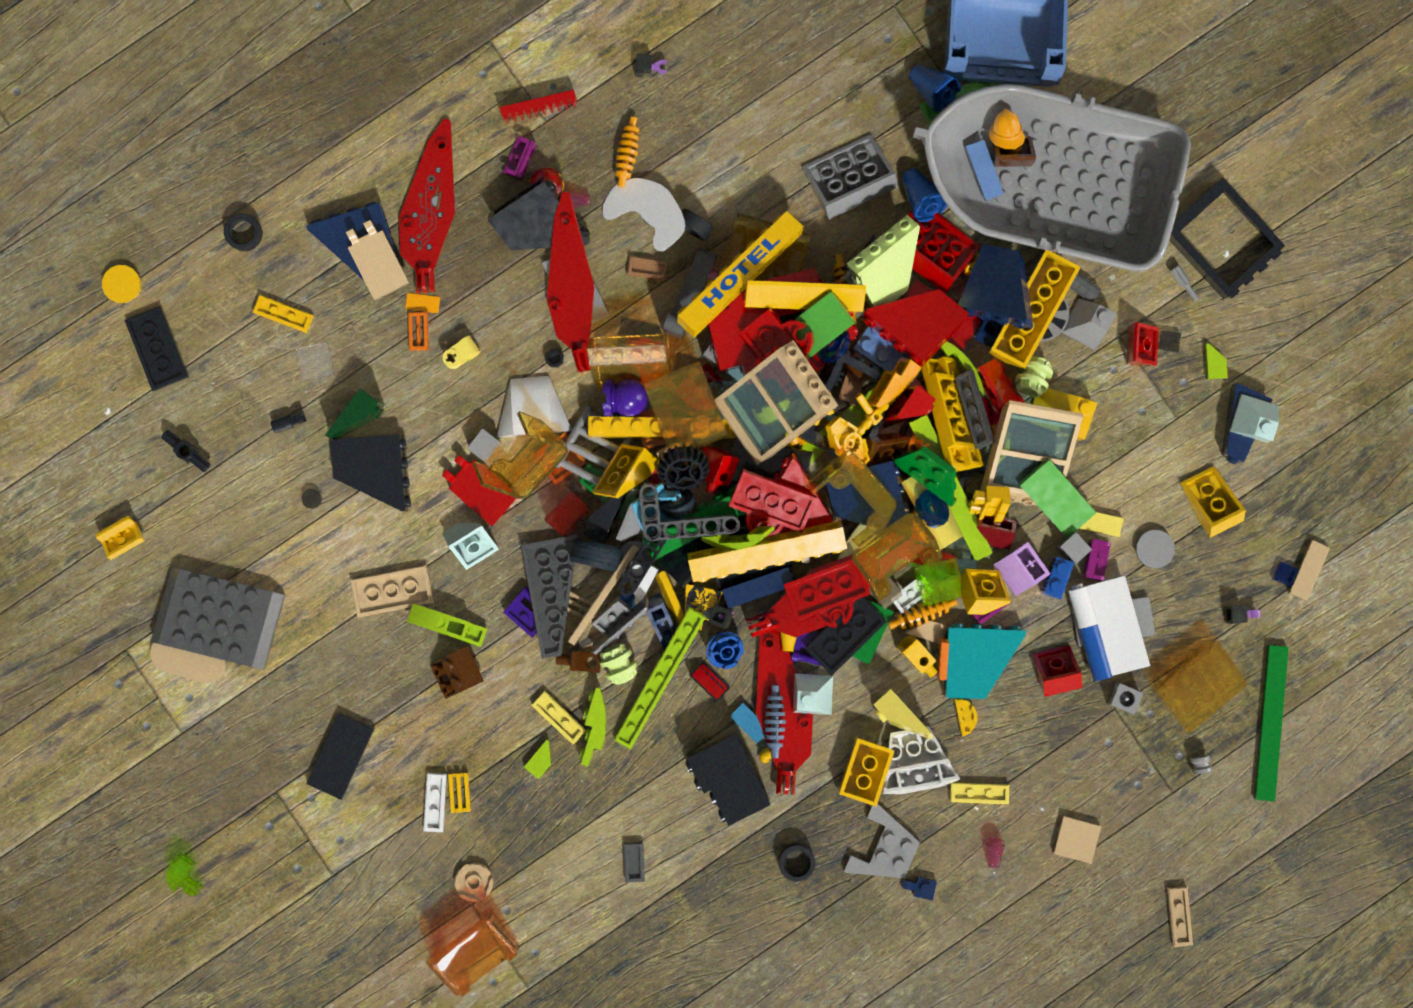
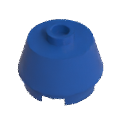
[706,631,744,669]

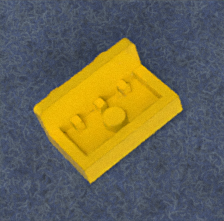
[95,516,144,560]

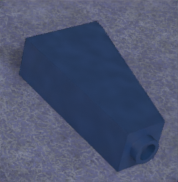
[1222,383,1273,465]
[722,568,796,609]

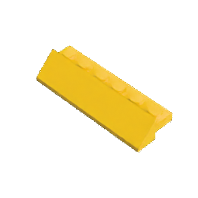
[744,280,866,312]
[921,356,983,472]

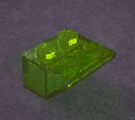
[914,558,961,606]

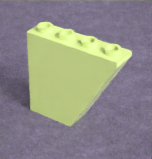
[847,215,920,308]

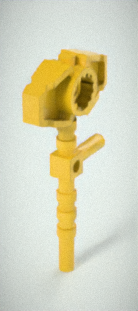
[826,380,914,470]

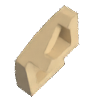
[905,620,948,644]

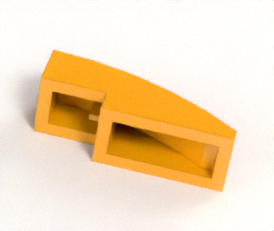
[867,357,921,408]

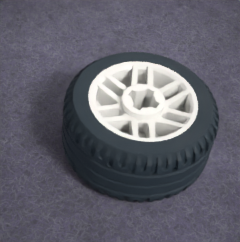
[569,538,622,572]

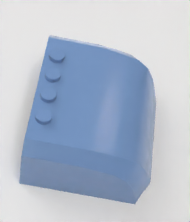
[944,0,1068,87]

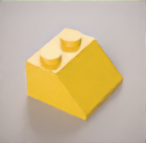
[957,569,1011,615]

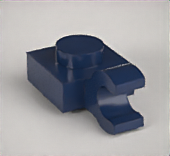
[901,876,937,901]

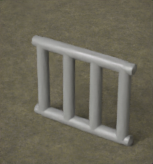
[554,406,634,485]

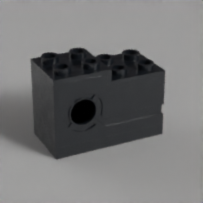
[685,731,771,826]

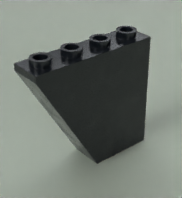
[488,176,591,250]
[330,434,411,512]

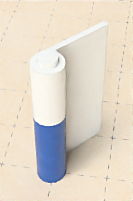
[1068,576,1150,681]

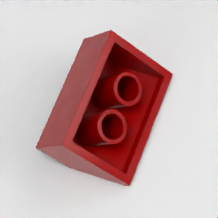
[976,358,1025,416]

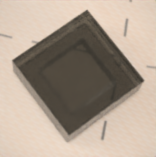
[1158,330,1181,353]

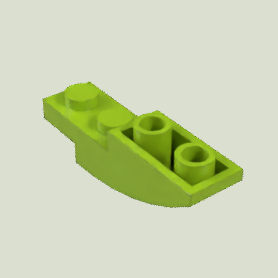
[406,603,487,647]
[579,687,607,767]

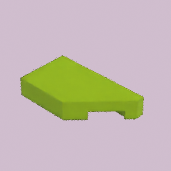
[1205,344,1228,380]
[524,739,552,780]

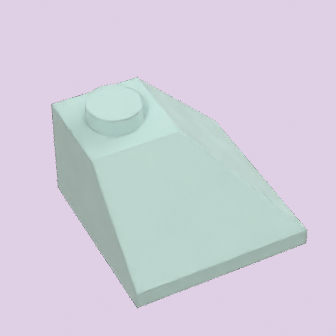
[1230,394,1279,443]
[442,523,499,570]
[793,673,833,715]

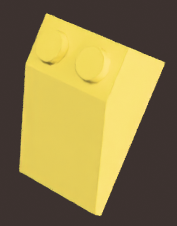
[874,689,933,740]

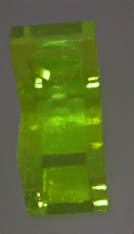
[166,852,204,897]

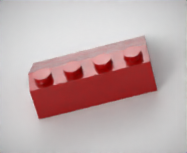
[908,211,981,293]

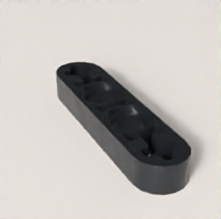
[619,528,666,596]

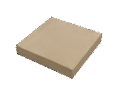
[1053,816,1101,864]

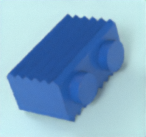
[1040,557,1074,599]

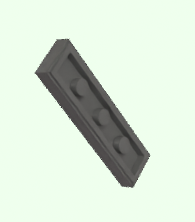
[954,370,995,449]

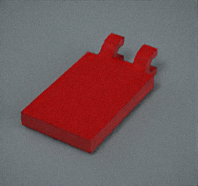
[442,455,518,527]

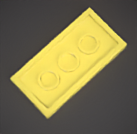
[901,477,963,550]

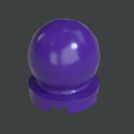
[603,378,649,417]

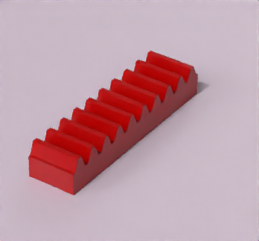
[499,90,577,124]

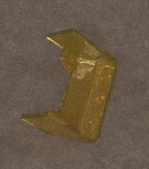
[473,411,568,499]
[805,451,897,549]

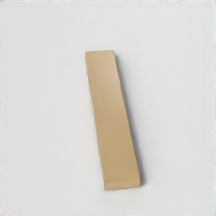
[568,545,640,645]

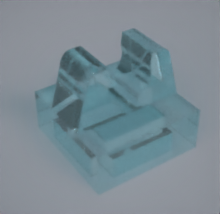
[955,551,977,572]

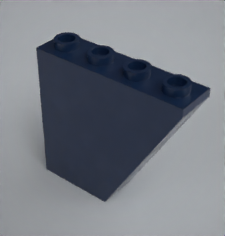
[306,202,401,280]
[958,244,1033,329]
[823,461,914,538]

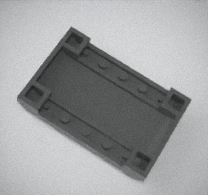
[151,567,285,670]

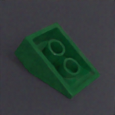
[325,389,385,440]

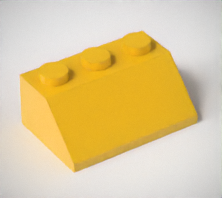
[838,737,894,806]

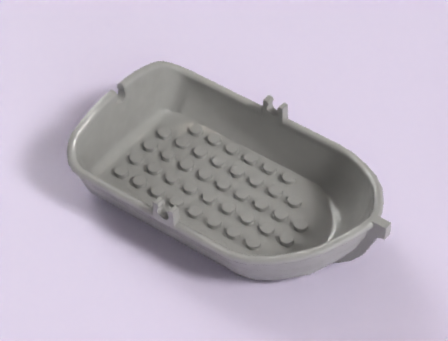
[913,84,1191,271]

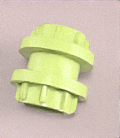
[1015,356,1053,397]
[599,643,638,685]

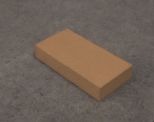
[627,256,668,281]

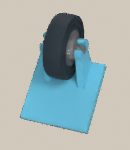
[631,482,696,534]

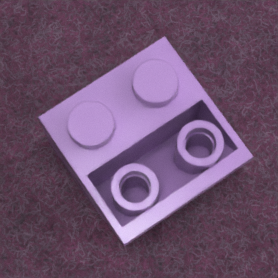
[993,542,1050,596]

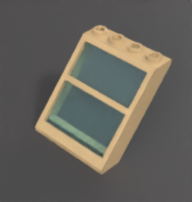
[713,340,838,465]
[980,400,1083,506]

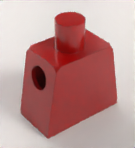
[703,446,739,495]

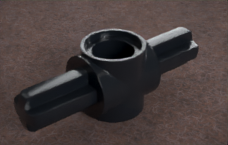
[161,430,211,472]

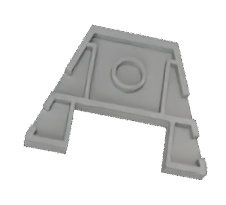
[843,804,920,878]

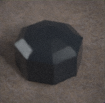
[545,349,564,368]

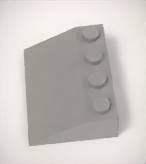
[802,134,898,220]

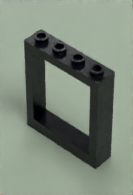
[1169,178,1285,300]
[795,348,889,458]

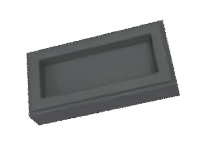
[624,842,645,883]

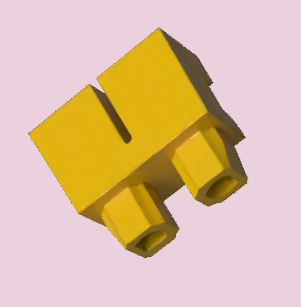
[969,486,1010,522]

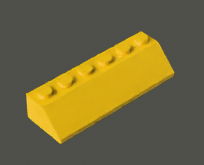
[989,250,1081,369]

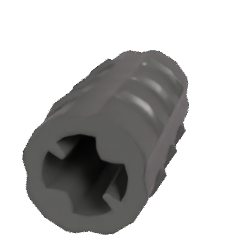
[1070,272,1101,302]

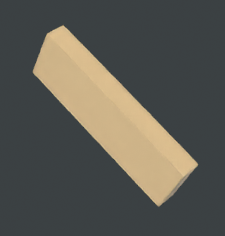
[1288,540,1330,601]
[1167,886,1193,947]

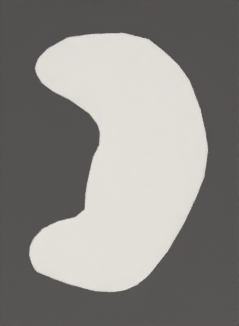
[603,178,685,251]

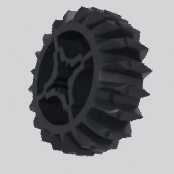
[656,443,710,492]

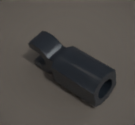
[270,413,307,433]

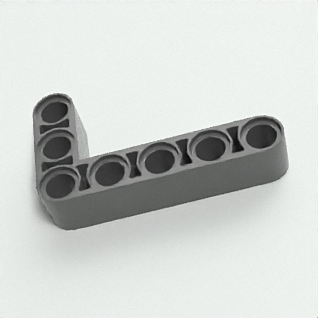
[663,247,717,341]
[640,482,740,541]

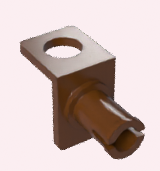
[555,651,601,673]

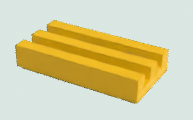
[448,772,471,813]

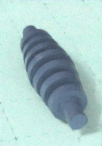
[764,686,786,758]

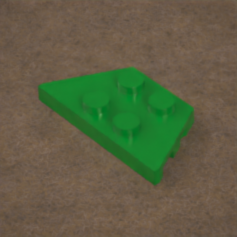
[893,446,957,507]

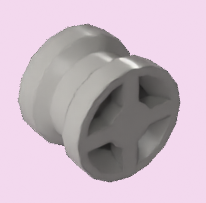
[1190,755,1213,774]

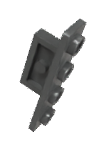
[591,597,649,655]

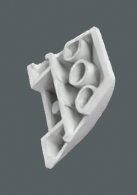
[496,376,572,438]
[883,726,960,794]

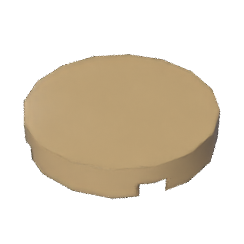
[454,862,494,902]

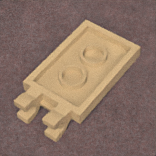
[346,220,409,300]

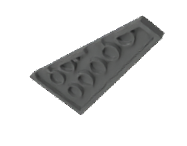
[521,534,578,659]

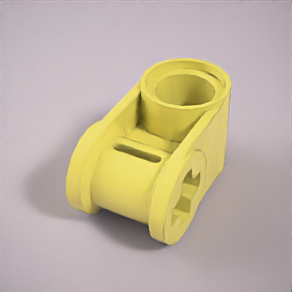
[443,336,481,369]

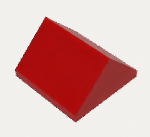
[1127,322,1159,366]

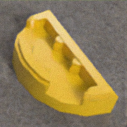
[954,698,977,737]

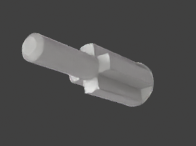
[1170,265,1199,301]

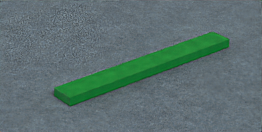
[1254,645,1289,802]

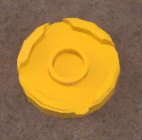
[102,265,142,303]

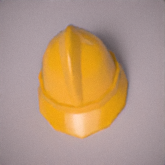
[989,109,1025,149]

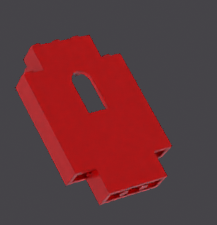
[707,268,858,386]

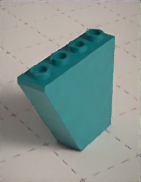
[944,624,1026,699]

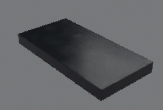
[124,306,190,392]
[658,523,737,588]
[804,598,887,676]
[306,713,375,800]

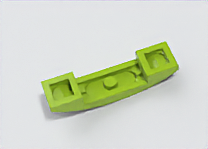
[940,342,985,398]
[701,526,774,550]

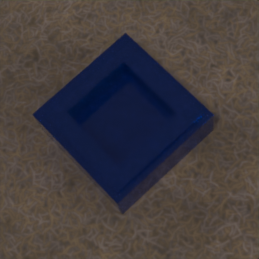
[1272,562,1299,587]

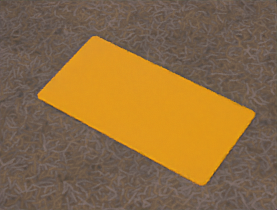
[405,293,440,313]

